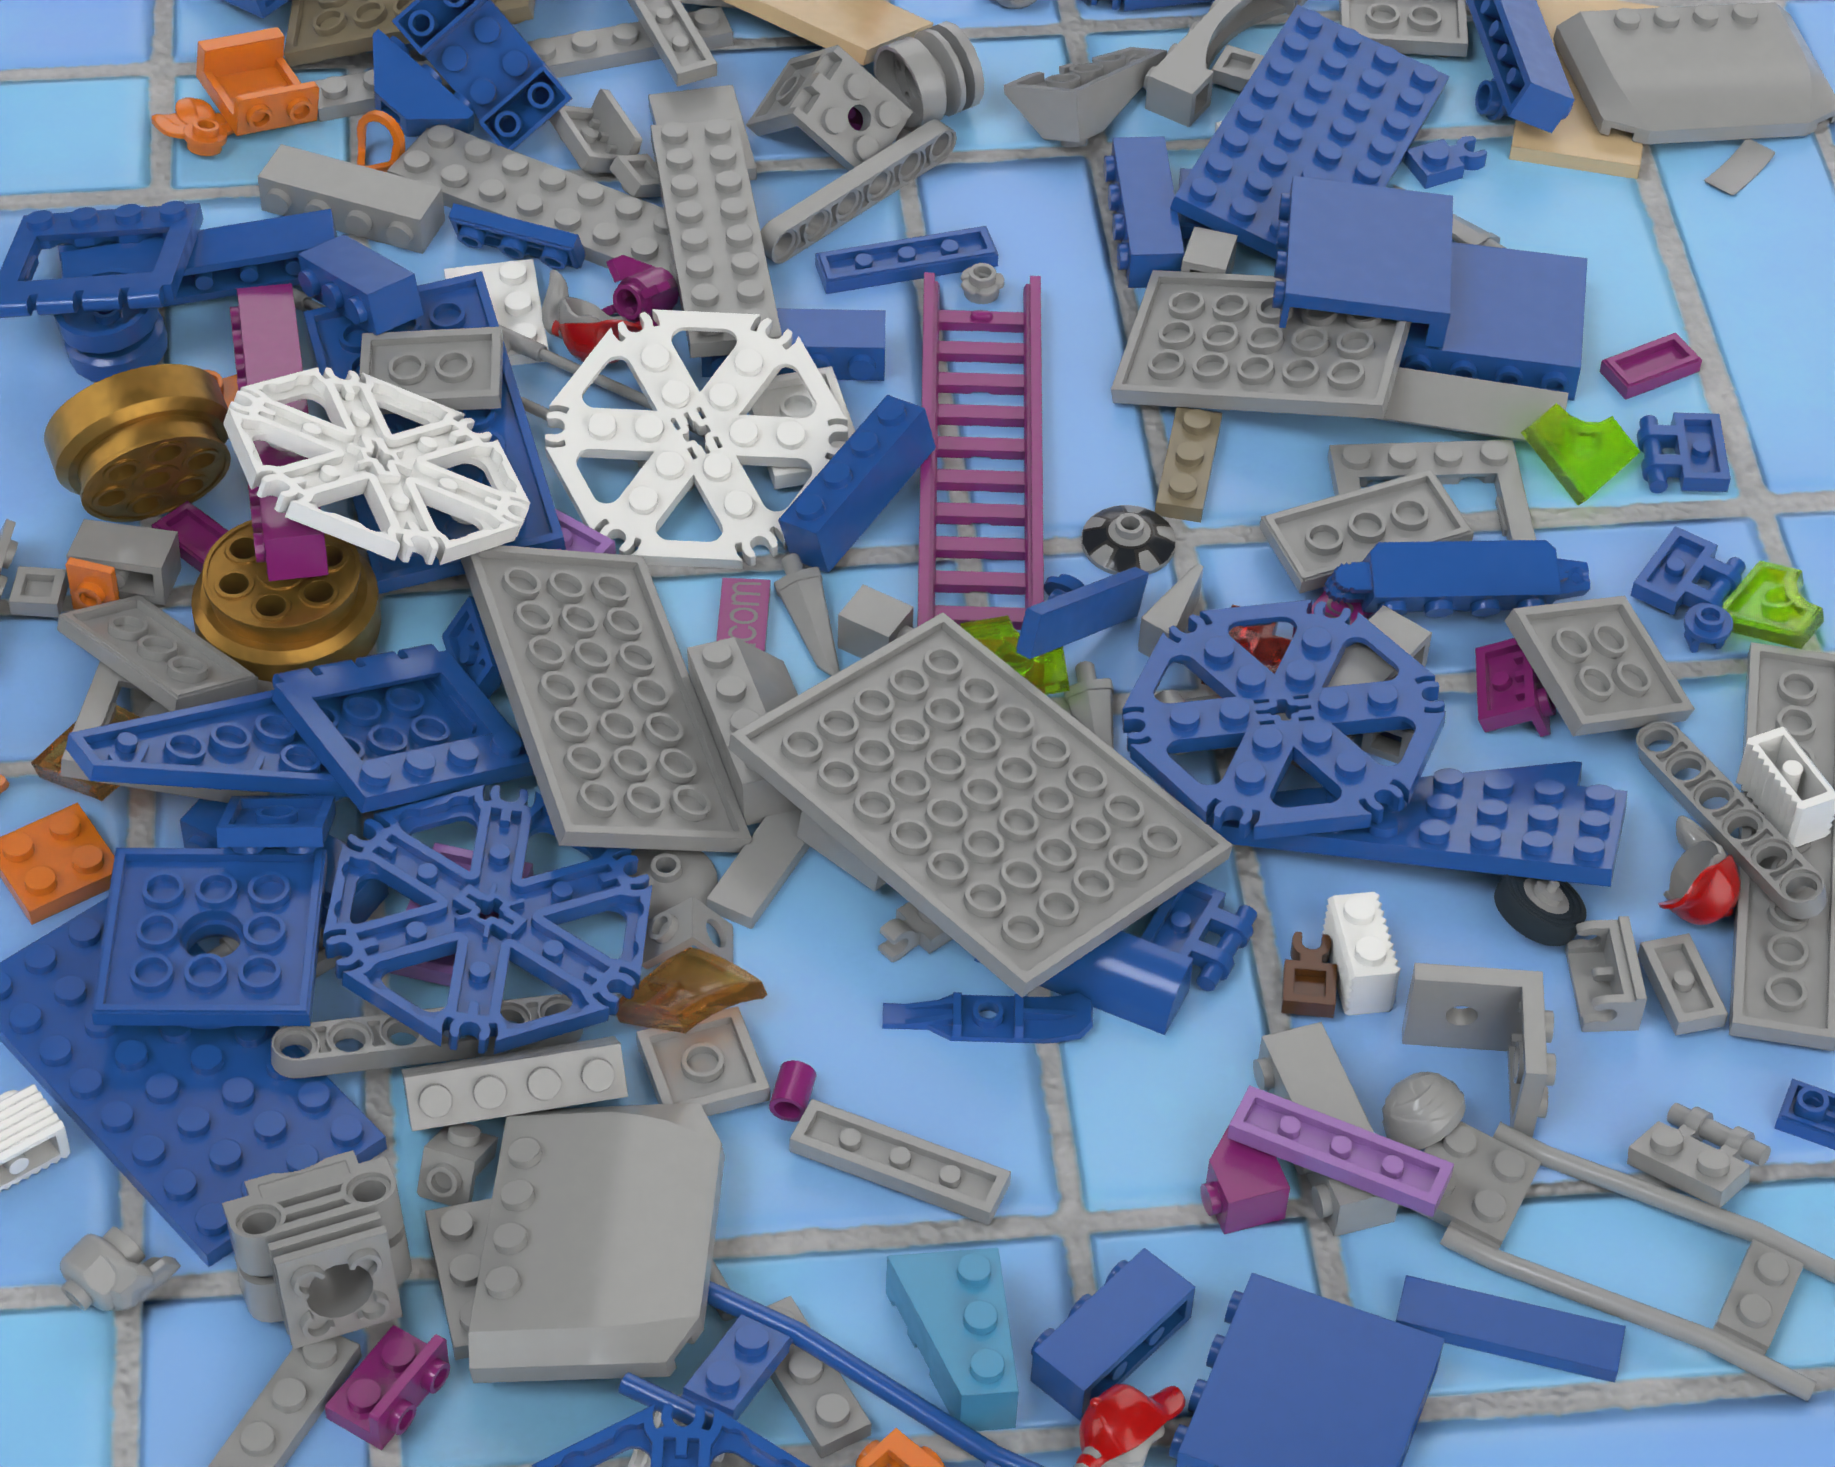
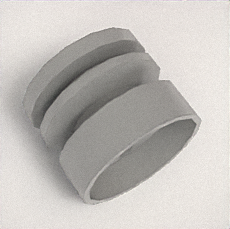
[874,21,984,132]

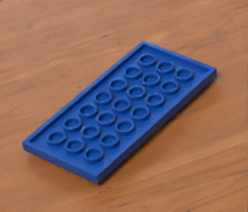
[1170,4,1450,260]
[303,271,566,594]
[0,897,387,1267]

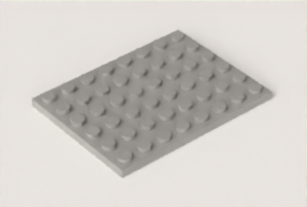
[728,612,1233,997]

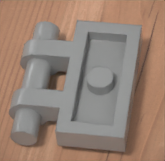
[1627,1103,1771,1209]

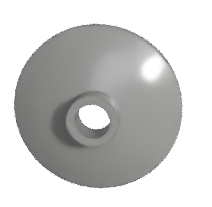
[628,849,718,920]

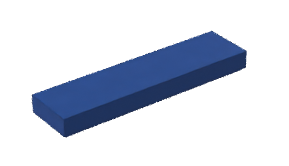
[815,226,998,294]
[1016,567,1149,659]
[1396,1275,1626,1383]

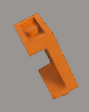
[196,27,319,136]

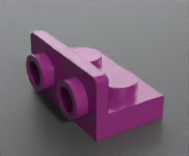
[1475,638,1556,737]
[325,1325,450,1451]

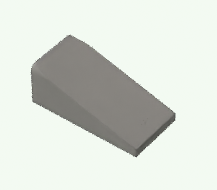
[1138,563,1204,657]

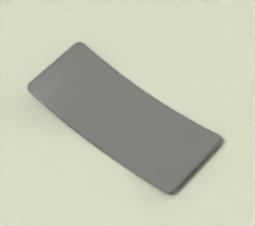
[1704,139,1775,195]

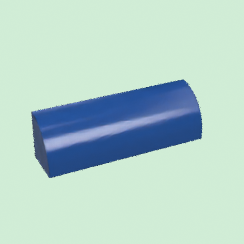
[974,931,1193,1035]

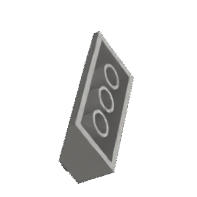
[687,637,799,826]

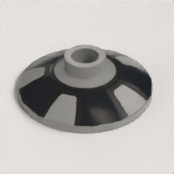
[1081,505,1176,575]

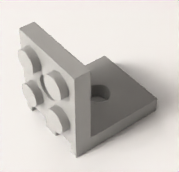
[746,45,913,171]
[1402,963,1556,1137]

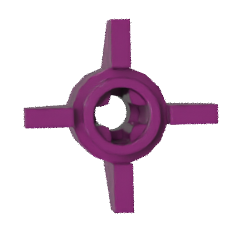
[601,255,679,326]

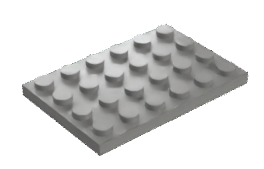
[1111,270,1412,419]

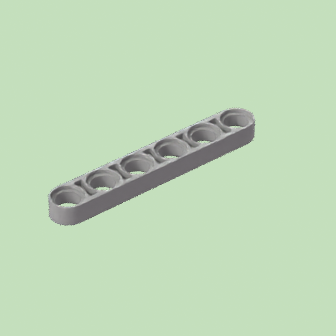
[760,119,957,264]
[1636,721,1827,919]
[271,994,583,1078]

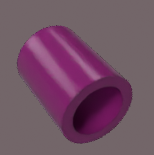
[769,1060,816,1122]

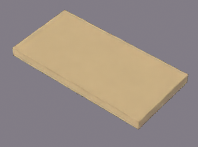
[722,0,933,66]
[1509,0,1660,179]

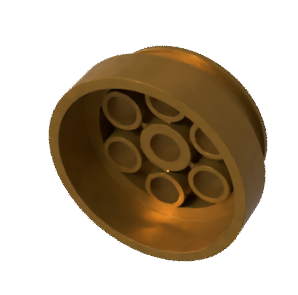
[44,364,231,522]
[191,520,381,682]

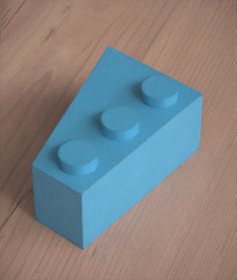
[886,1248,1019,1431]

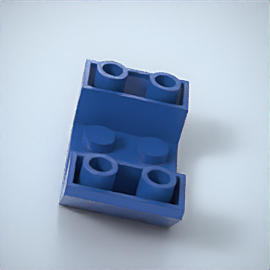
[392,0,573,151]

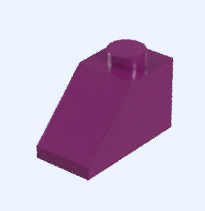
[1200,1126,1290,1234]

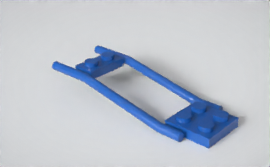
[618,1281,1044,1467]

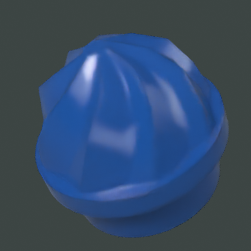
[1475,78,1508,121]

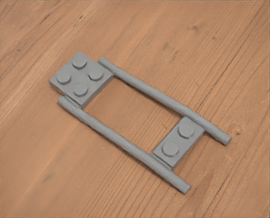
[1414,1121,1835,1402]

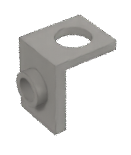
[642,896,733,970]

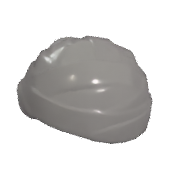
[1382,1072,1466,1150]

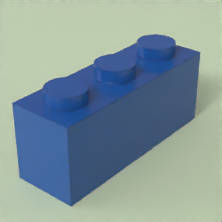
[297,234,424,336]
[1030,1248,1195,1421]

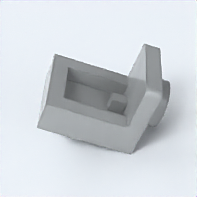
[417,1123,498,1206]

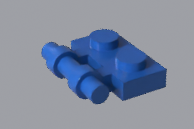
[1637,412,1731,493]
[1630,526,1746,615]
[1140,881,1257,991]

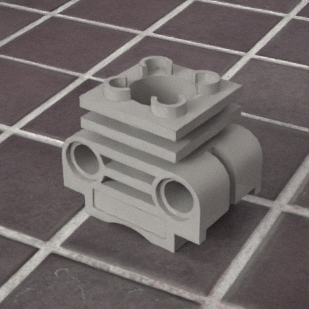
[222,1150,412,1349]

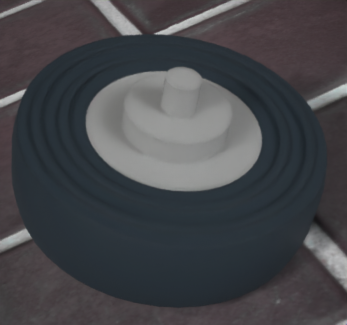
[1494,874,1586,946]

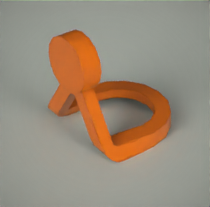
[357,110,405,172]

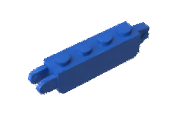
[1323,540,1590,618]

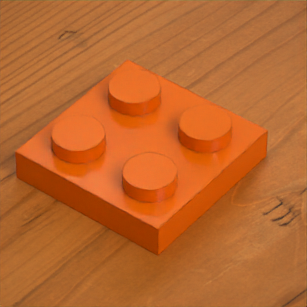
[0,802,115,925]

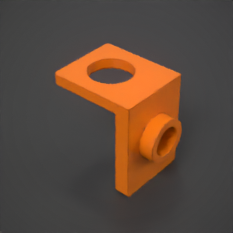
[65,557,120,610]

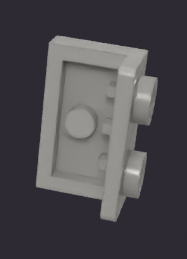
[549,89,642,174]

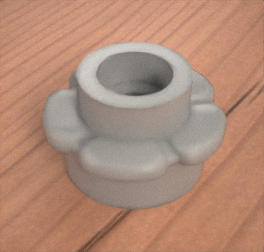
[961,263,1004,304]

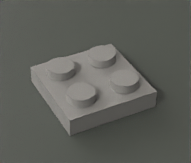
[636,1006,770,1116]

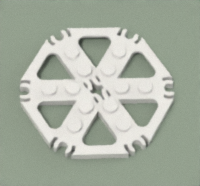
[545,309,848,569]
[223,367,530,565]

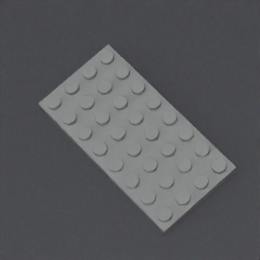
[460,545,752,853]

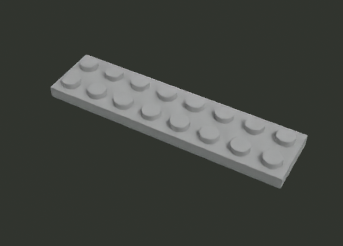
[650,118,782,358]
[387,125,677,283]

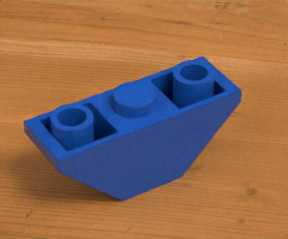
[373,29,474,137]

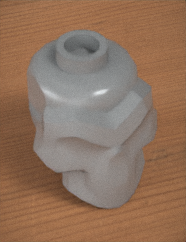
[60,1226,181,1311]

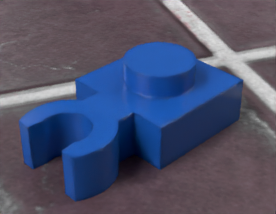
[1404,136,1487,189]

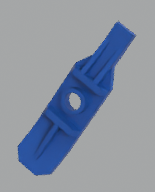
[882,992,1093,1044]

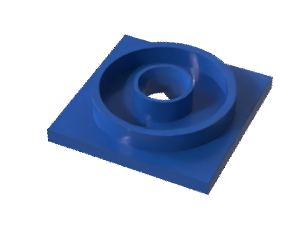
[91,848,328,1029]

